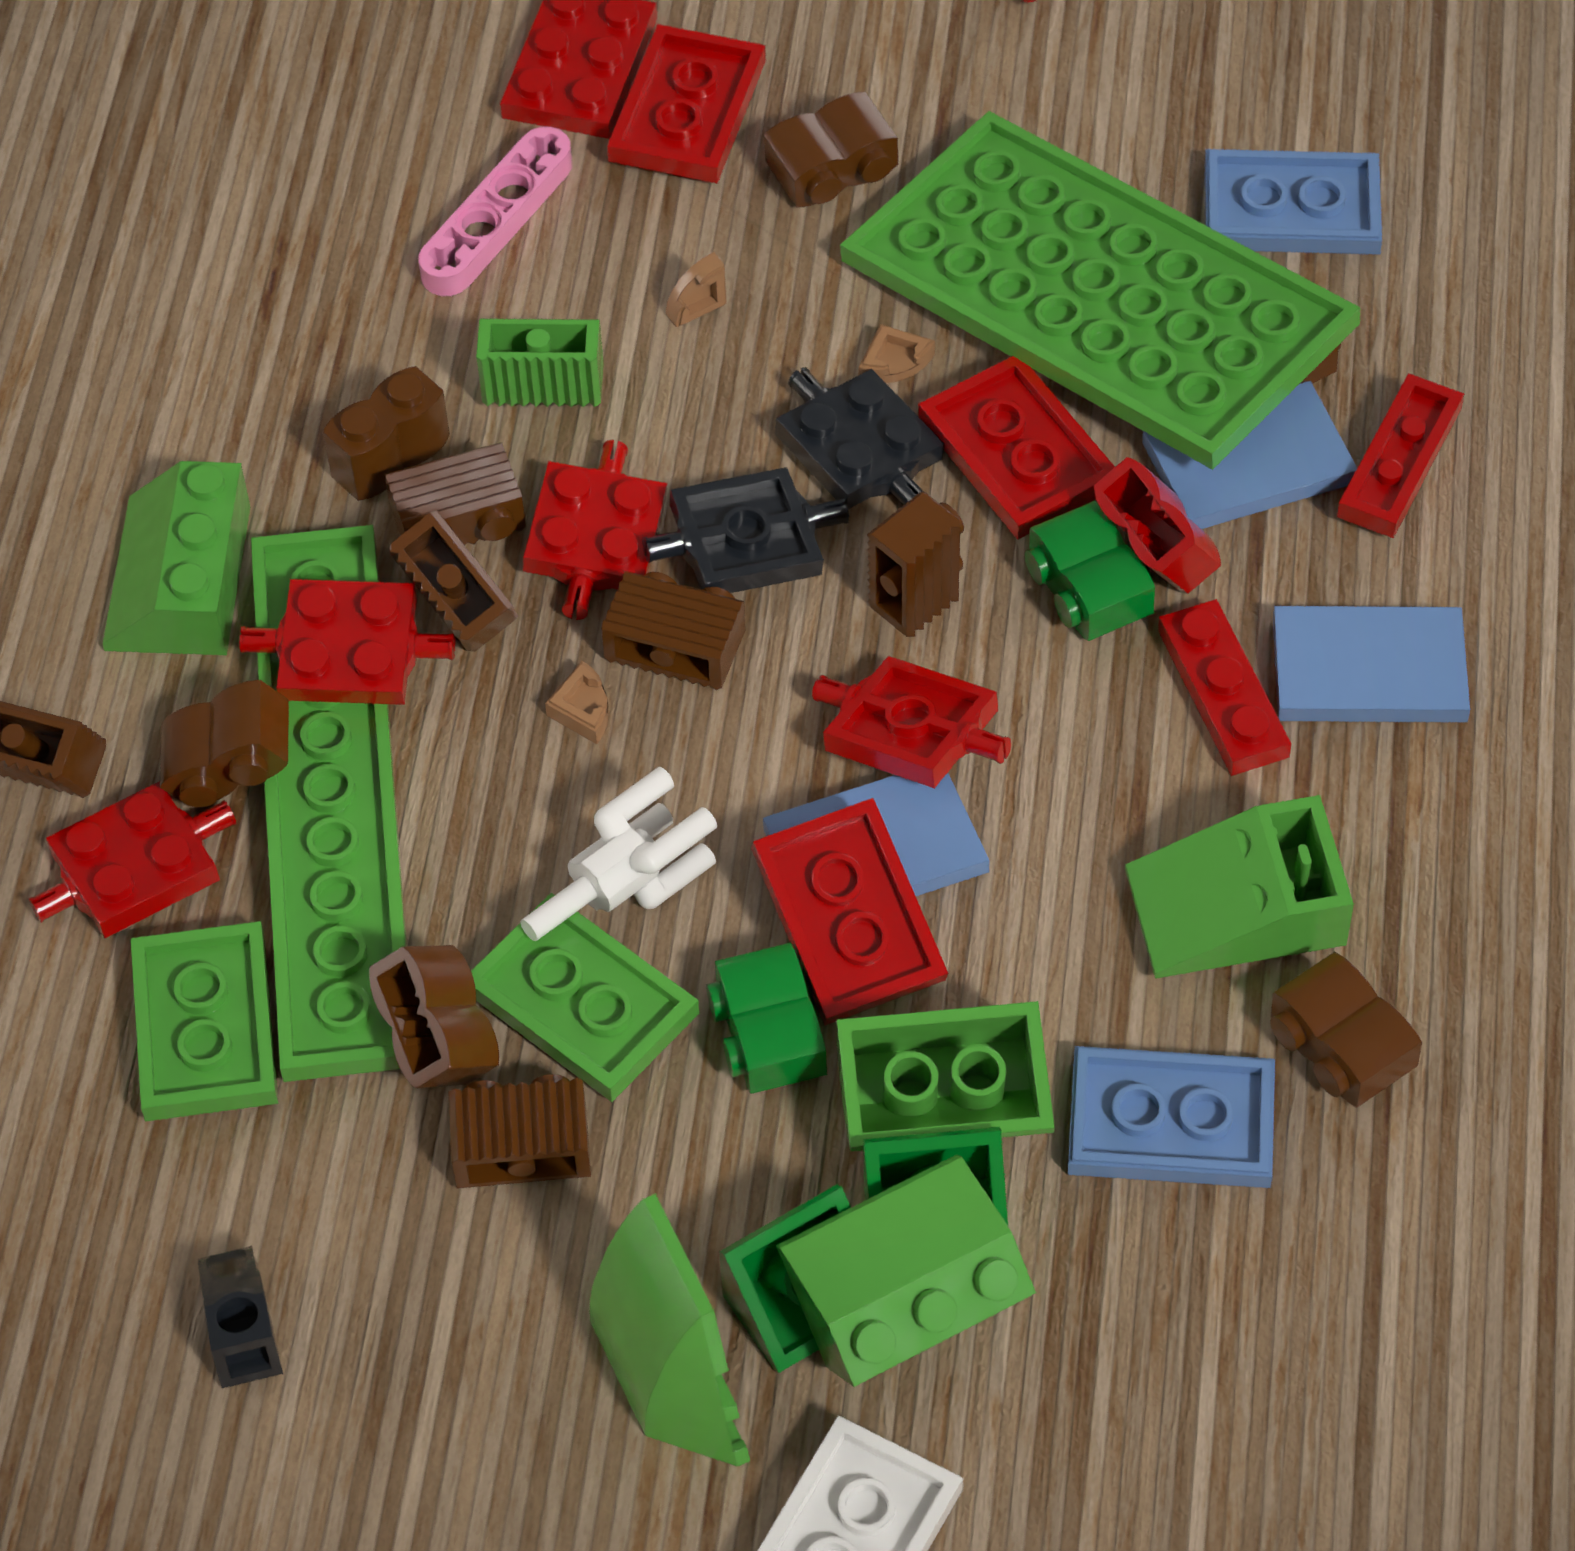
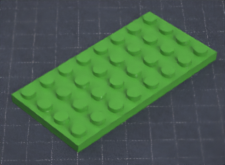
[840,111,1360,470]

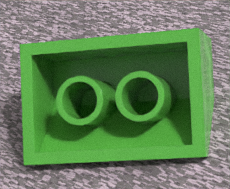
[103,461,251,655]
[837,1001,1055,1152]
[776,1155,1036,1387]

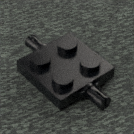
[775,367,944,509]
[642,467,849,593]

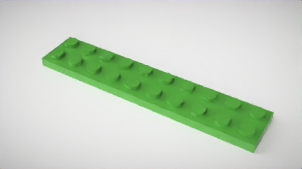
[251,525,407,1082]

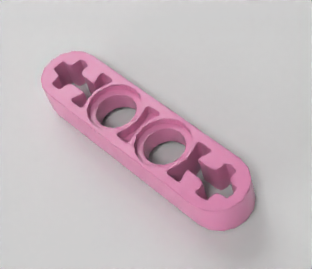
[419,127,572,296]

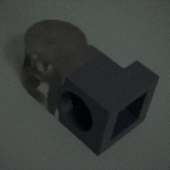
[198,1246,283,1389]

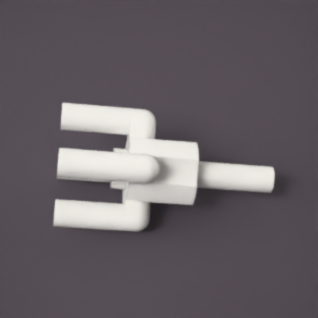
[520,767,717,941]

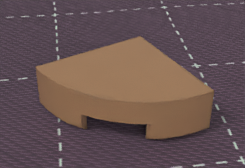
[666,252,726,327]
[859,324,935,383]
[545,661,609,744]

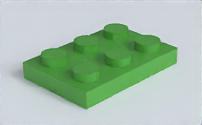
[471,893,699,1102]
[131,921,278,1121]

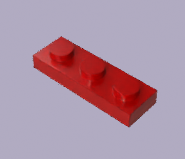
[1337,373,1465,539]
[1158,599,1292,776]

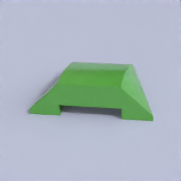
[589,1194,750,1467]

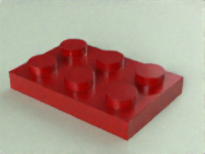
[500,0,658,139]
[607,24,766,184]
[918,356,1115,540]
[751,797,949,1026]

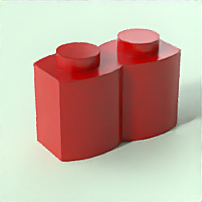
[1094,457,1221,594]

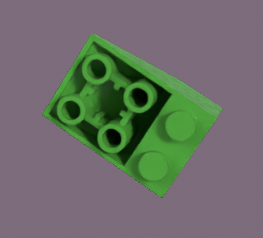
[1125,795,1354,979]

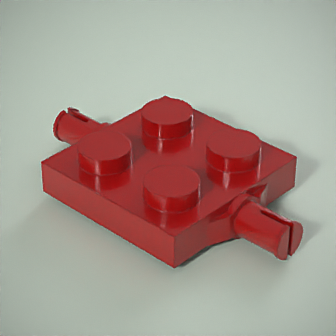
[523,440,667,620]
[239,579,455,705]
[812,656,1011,789]
[28,781,237,939]

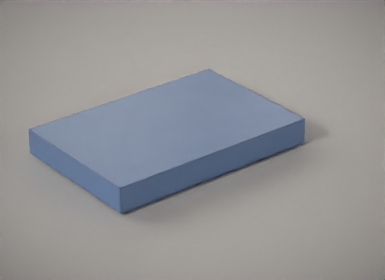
[1205,149,1382,254]
[1142,381,1357,529]
[1273,606,1470,722]
[763,773,990,896]
[1067,1046,1275,1188]

